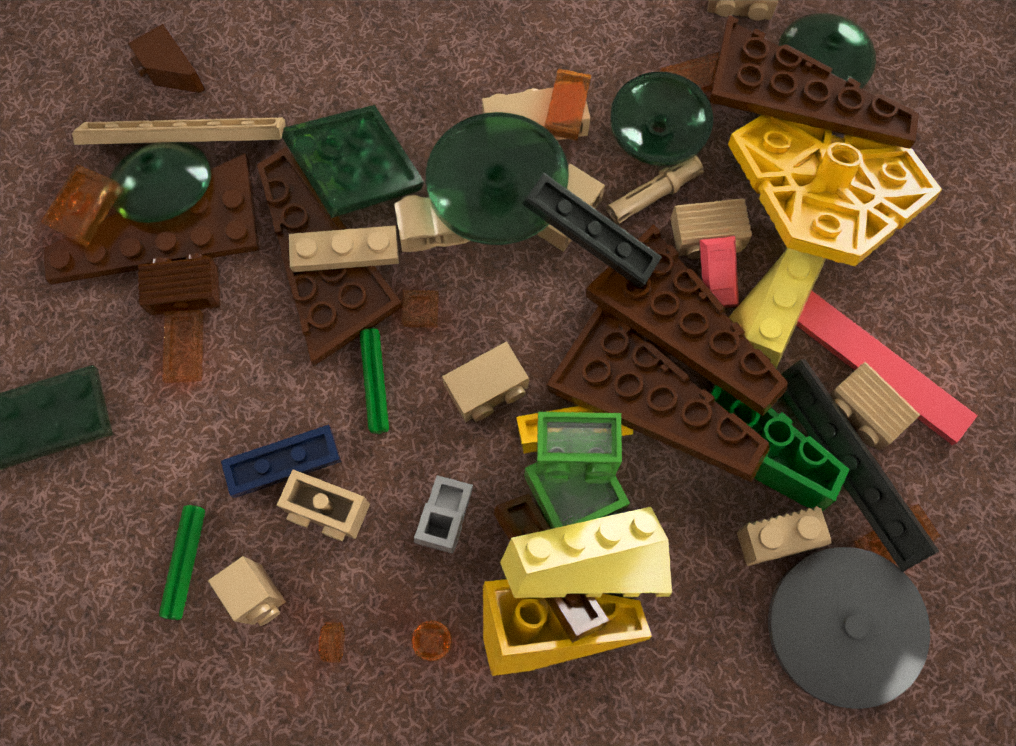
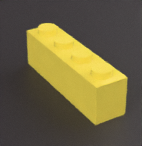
[729,248,826,369]
[500,507,672,598]

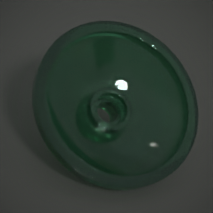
[778,13,876,89]
[610,72,714,166]
[107,142,211,223]

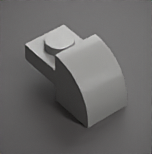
[414,475,473,554]

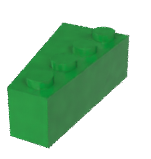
[710,384,850,511]

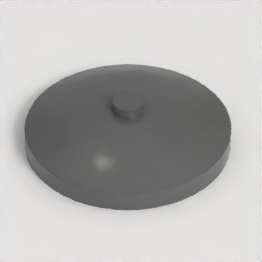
[768,547,930,709]

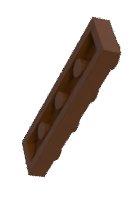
[493,494,609,643]

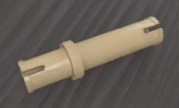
[606,154,704,225]

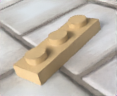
[289,225,399,272]

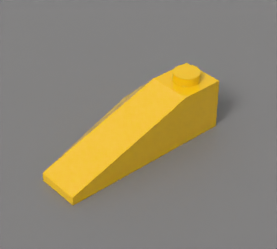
[483,579,652,676]

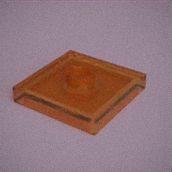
[41,164,124,247]

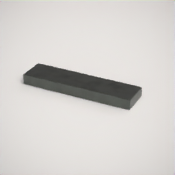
[522,173,662,288]

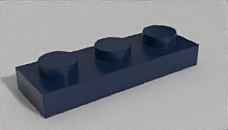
[221,425,342,498]

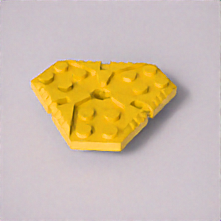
[728,115,942,266]

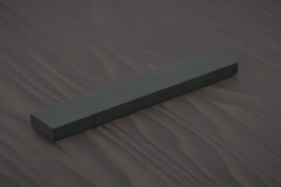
[781,359,939,572]

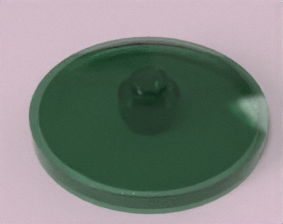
[426,112,569,245]

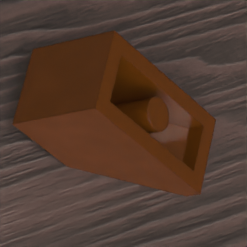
[128,24,205,93]

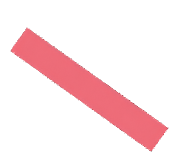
[796,291,978,445]

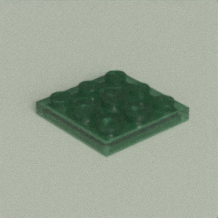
[282,105,424,218]

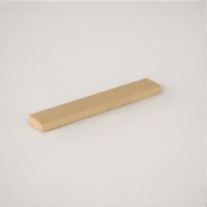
[72,117,286,145]

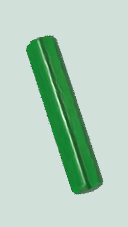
[360,328,389,434]
[159,505,205,620]

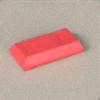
[699,236,739,308]

